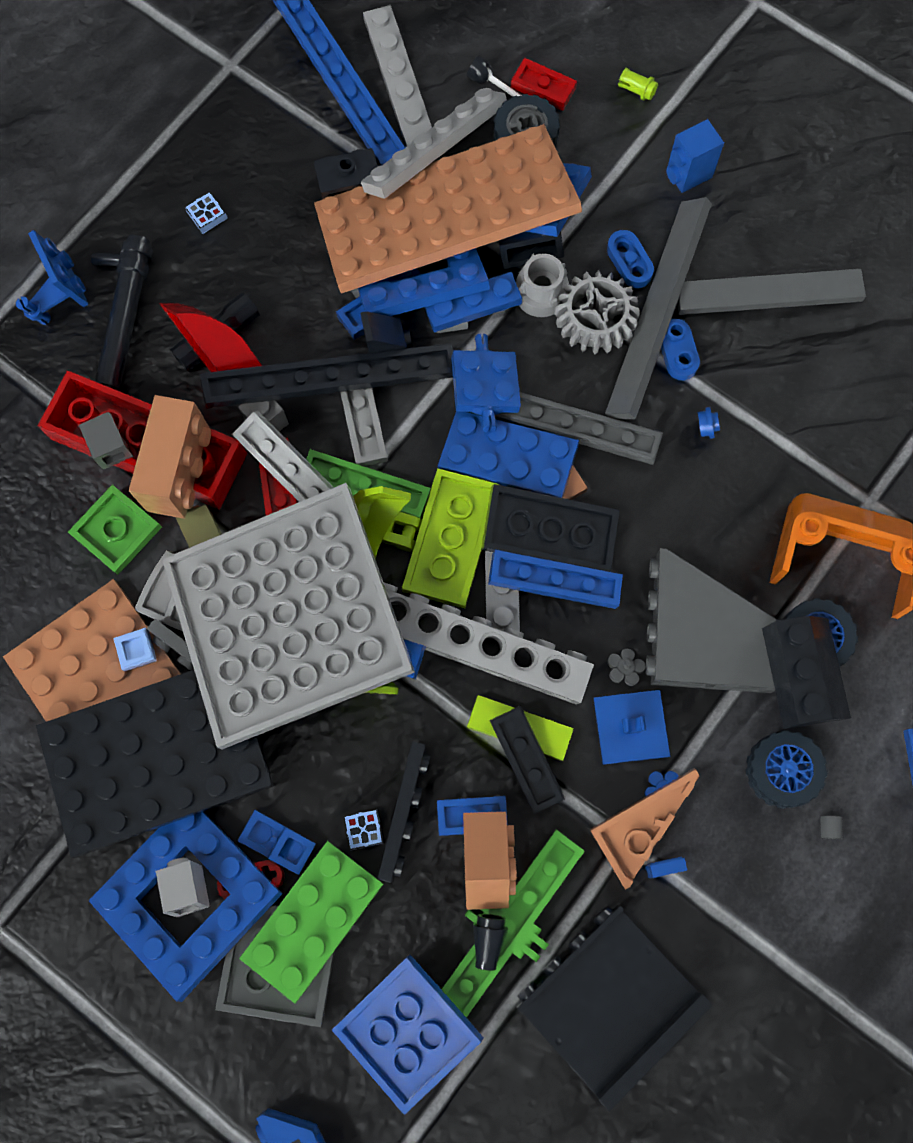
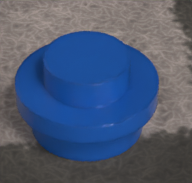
[698,407,720,439]

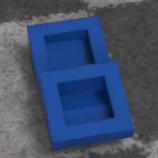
[237,809,316,875]

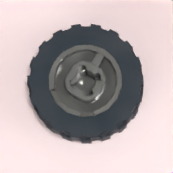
[494,94,560,147]

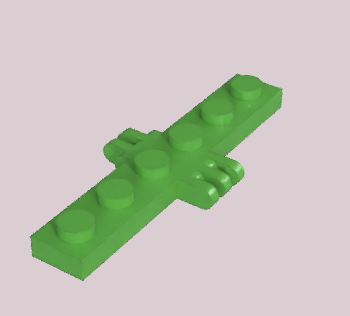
[441,830,584,1017]

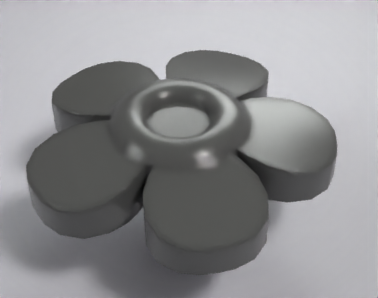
[607,649,645,686]

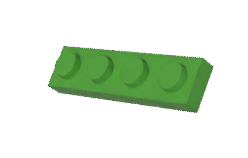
[306,449,431,519]

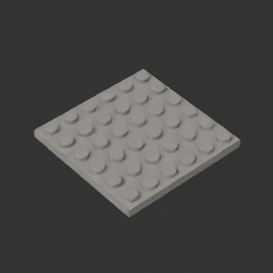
[162,483,415,749]

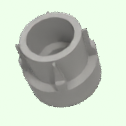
[516,253,569,317]

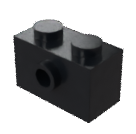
[314,148,377,200]
[498,231,564,269]

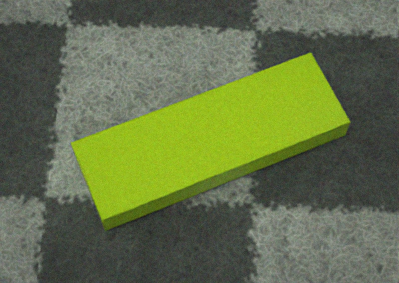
[467,695,574,761]

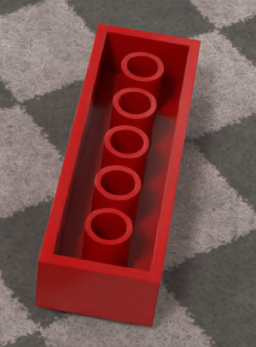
[37,370,247,510]

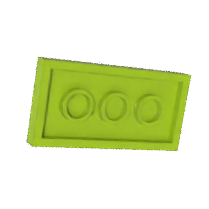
[402,468,500,608]

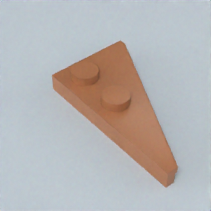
[590,768,699,890]

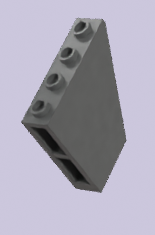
[646,548,776,693]

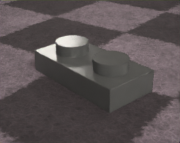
[147,619,194,671]

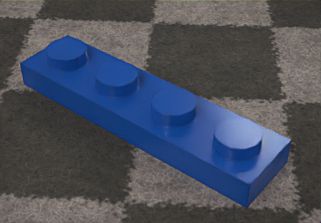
[488,550,623,609]

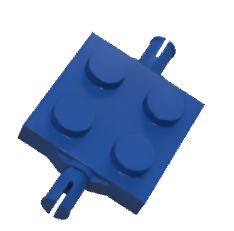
[451,333,521,433]

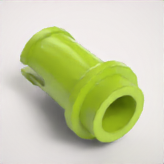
[618,68,658,101]

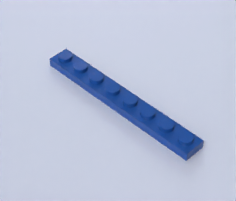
[272,0,405,166]

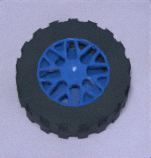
[783,598,858,667]
[745,730,828,809]

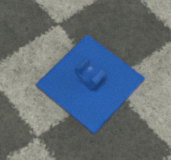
[593,690,670,765]

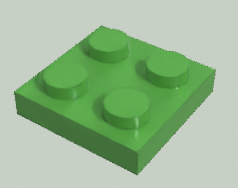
[68,485,162,575]

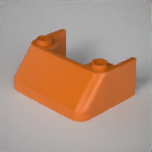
[769,493,913,619]

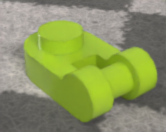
[382,512,422,552]

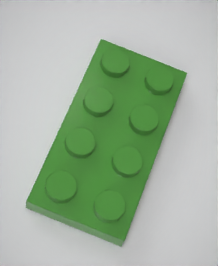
[239,841,384,1004]

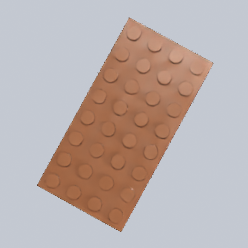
[314,124,582,294]

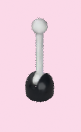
[467,55,522,96]

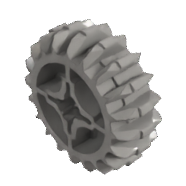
[555,270,640,354]

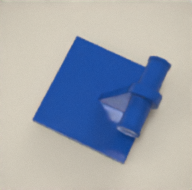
[16,230,88,325]

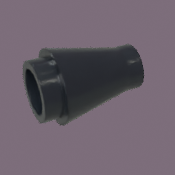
[473,914,508,971]

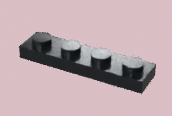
[378,742,431,883]

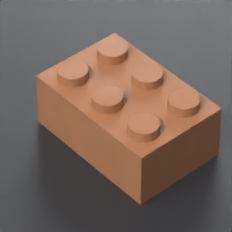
[129,395,211,519]

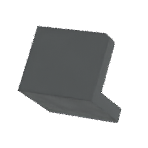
[79,412,133,470]

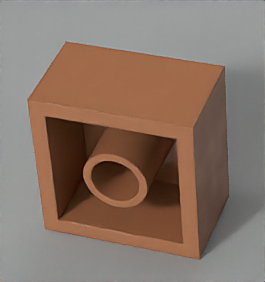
[463,812,516,910]

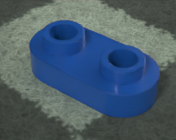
[607,230,654,288]
[661,319,700,381]

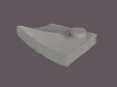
[135,550,183,632]

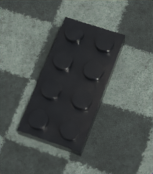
[481,484,619,572]

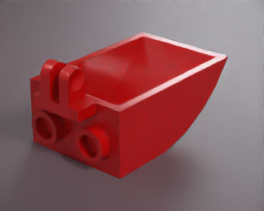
[159,303,262,372]

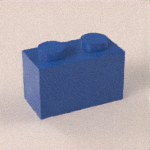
[666,119,724,193]

